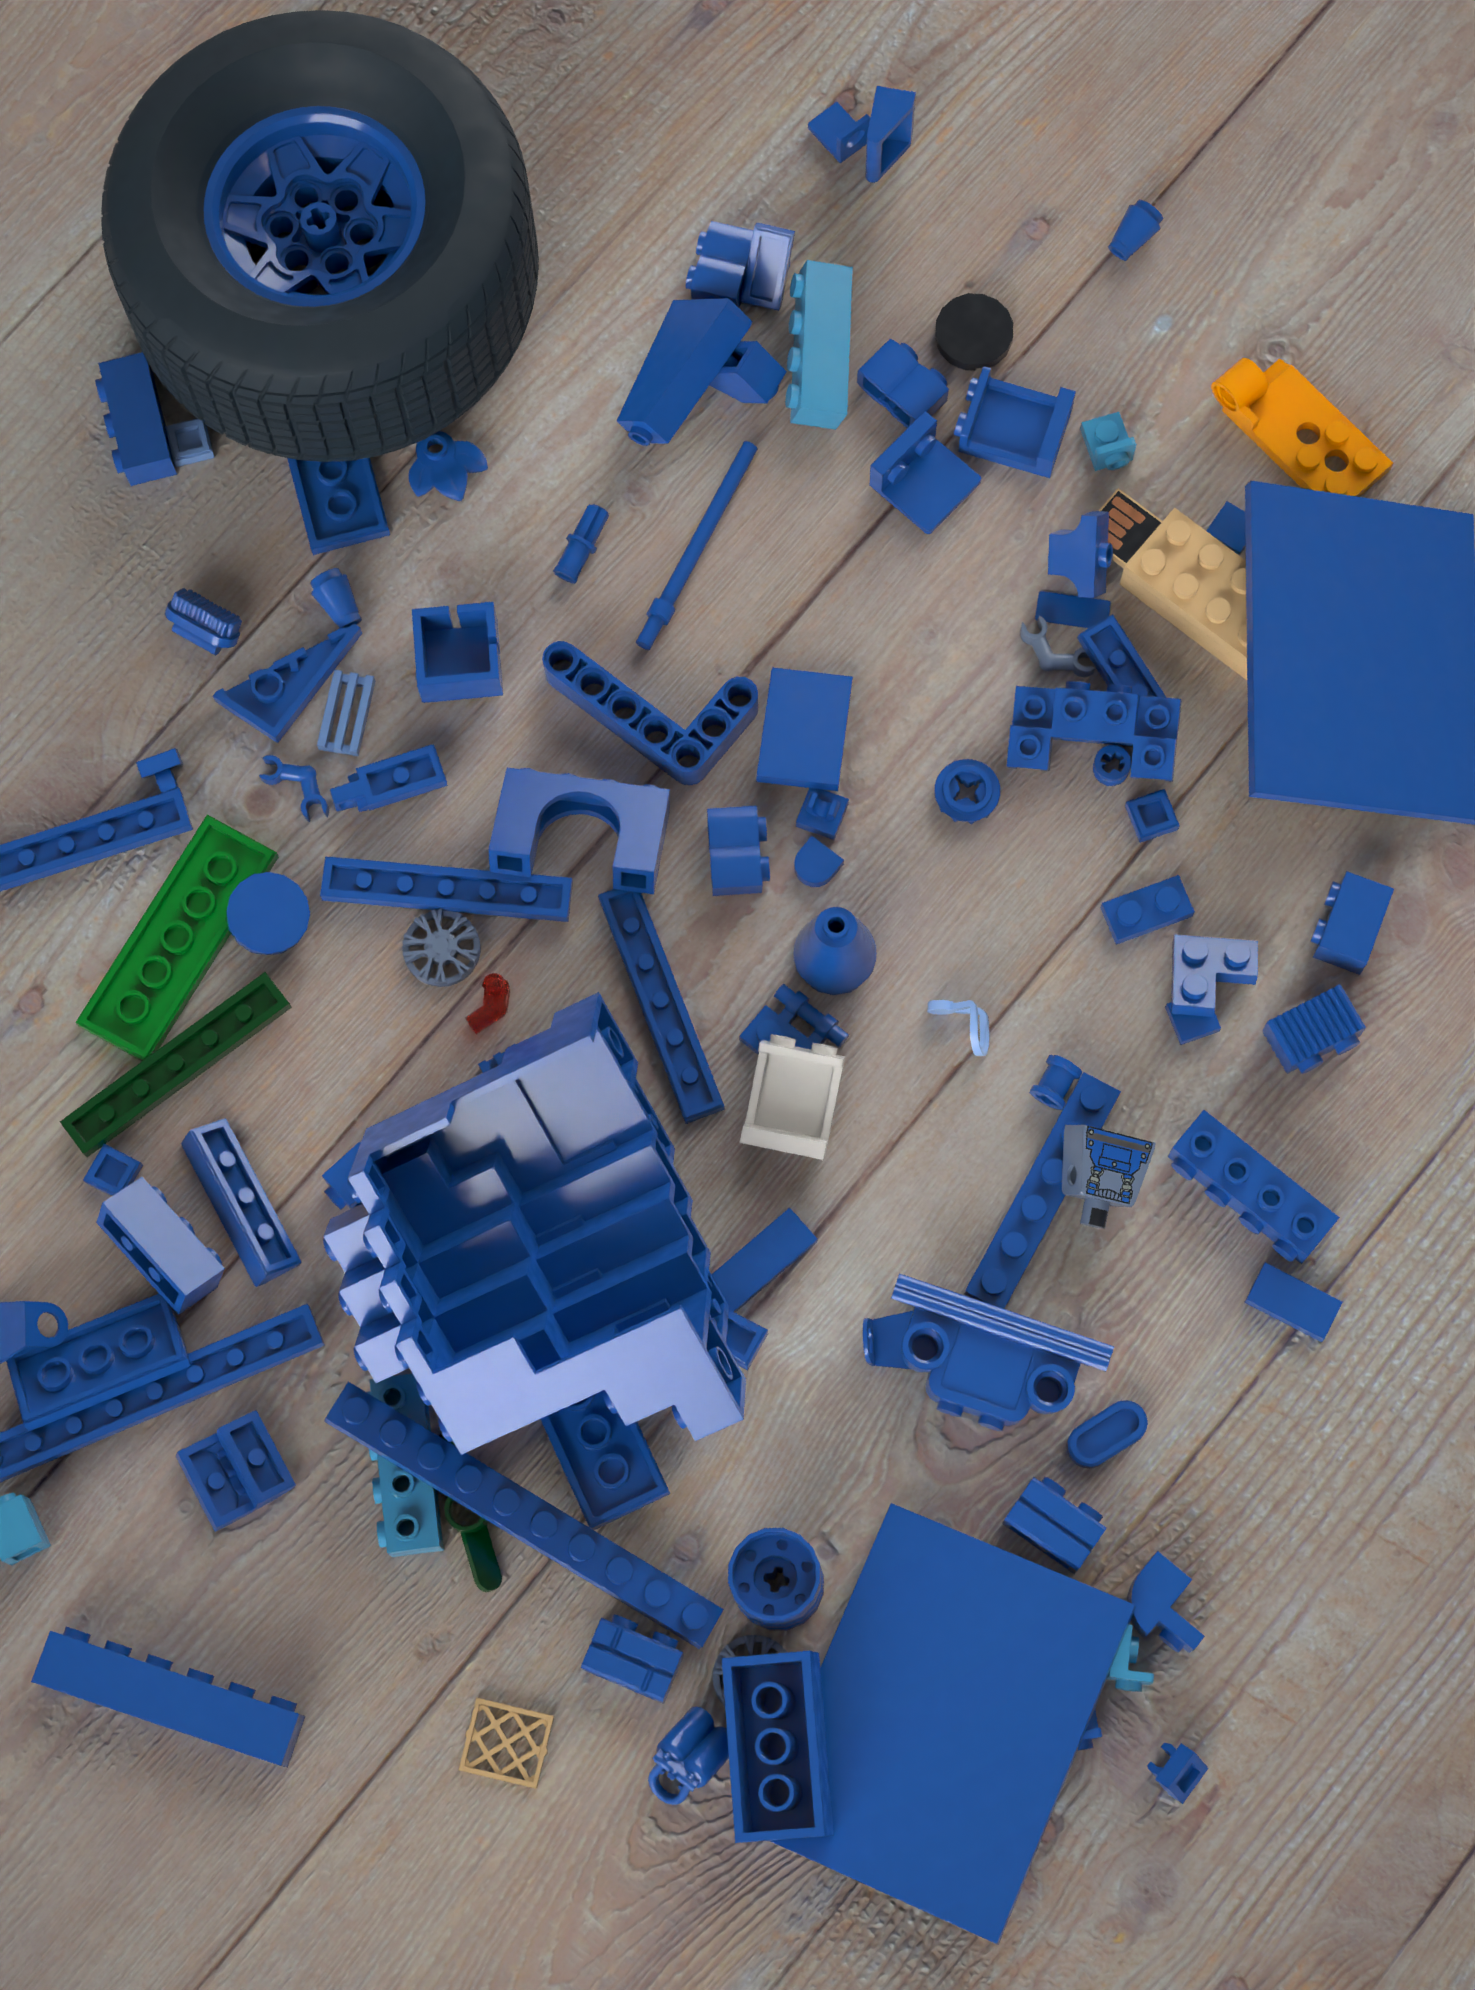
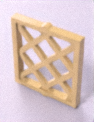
[459,1697,554,1789]

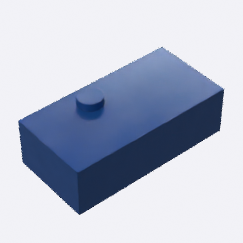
[722,1650,834,1843]

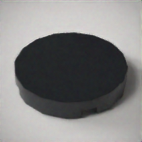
[935,293,1014,371]

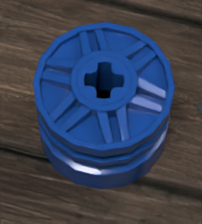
[728,1528,824,1631]

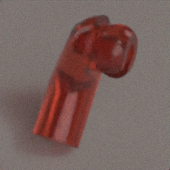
[465,973,511,1035]

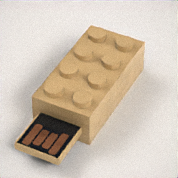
[1099,488,1247,680]

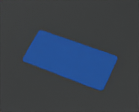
[1035,591,1111,628]

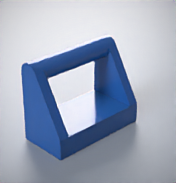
[865,86,916,183]

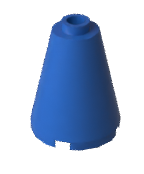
[793,907,877,995]

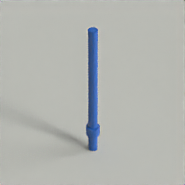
[636,441,758,650]

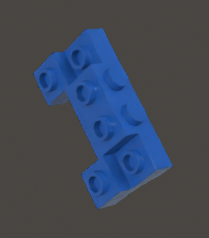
[1007,681,1182,782]

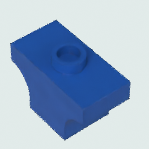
[1048,511,1113,598]

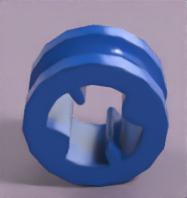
[1093,745,1131,786]

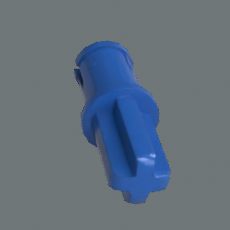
[553,504,609,584]

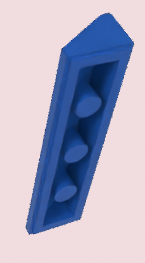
[181,1118,302,1287]

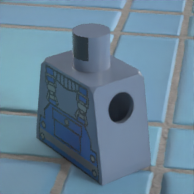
[1062,1125,1156,1229]

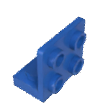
[869,411,981,534]

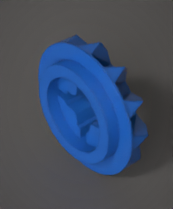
[934,759,1000,824]

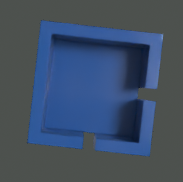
[412,602,503,703]

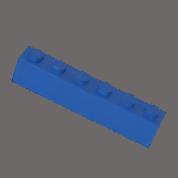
[31,1626,306,1768]

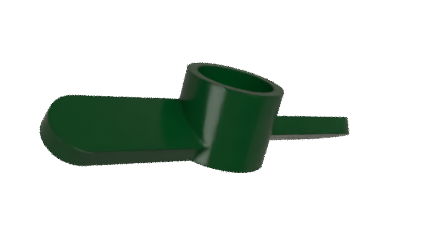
[439,1433,502,1592]

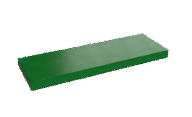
[75,815,279,1062]

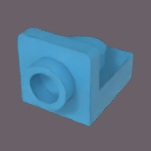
[1080,412,1137,471]
[1106,1625,1154,1692]

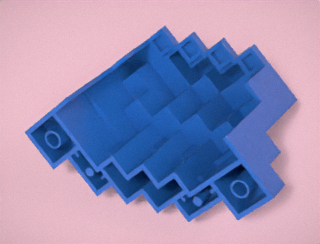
[323,992,746,1455]

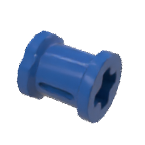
[1029,1055,1082,1110]

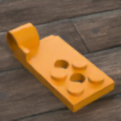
[1211,358,1393,497]

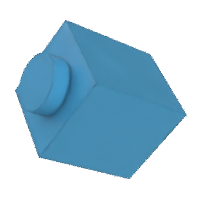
[0,1493,51,1566]

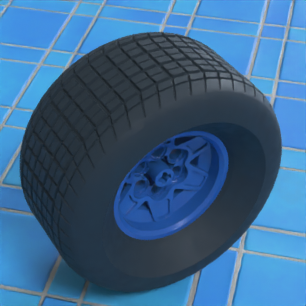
[101,10,539,462]

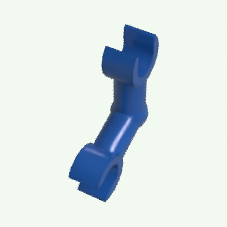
[259,755,329,822]

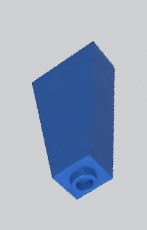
[617,298,753,446]

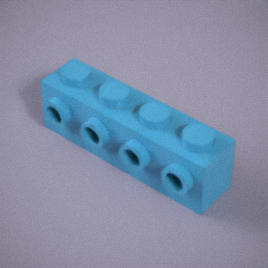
[785,260,853,430]
[367,1374,444,1557]

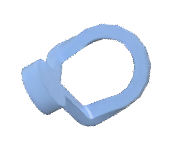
[927,1000,990,1056]

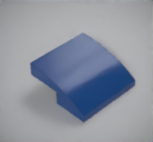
[176,1410,296,1532]

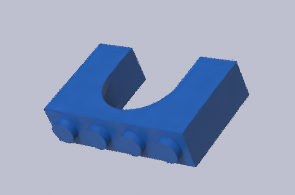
[488,767,670,894]

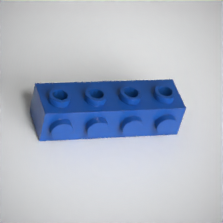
[1168,1110,1340,1264]

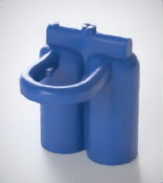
[648,1706,729,1805]

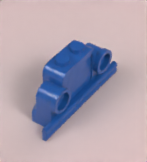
[891,1273,1114,1431]

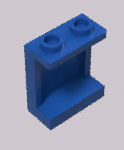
[954,366,1076,478]

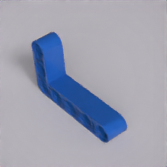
[542,641,758,785]

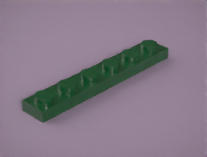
[59,972,292,1157]

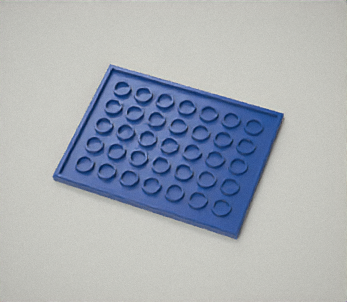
[1245,481,1475,825]
[770,1503,1136,1945]

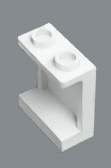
[740,1034,845,1160]

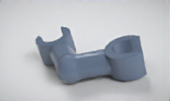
[1020,616,1095,678]

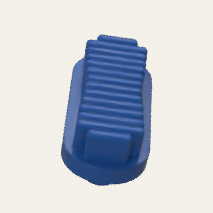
[165,588,242,656]

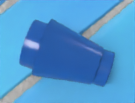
[1108,200,1163,261]
[310,568,362,629]

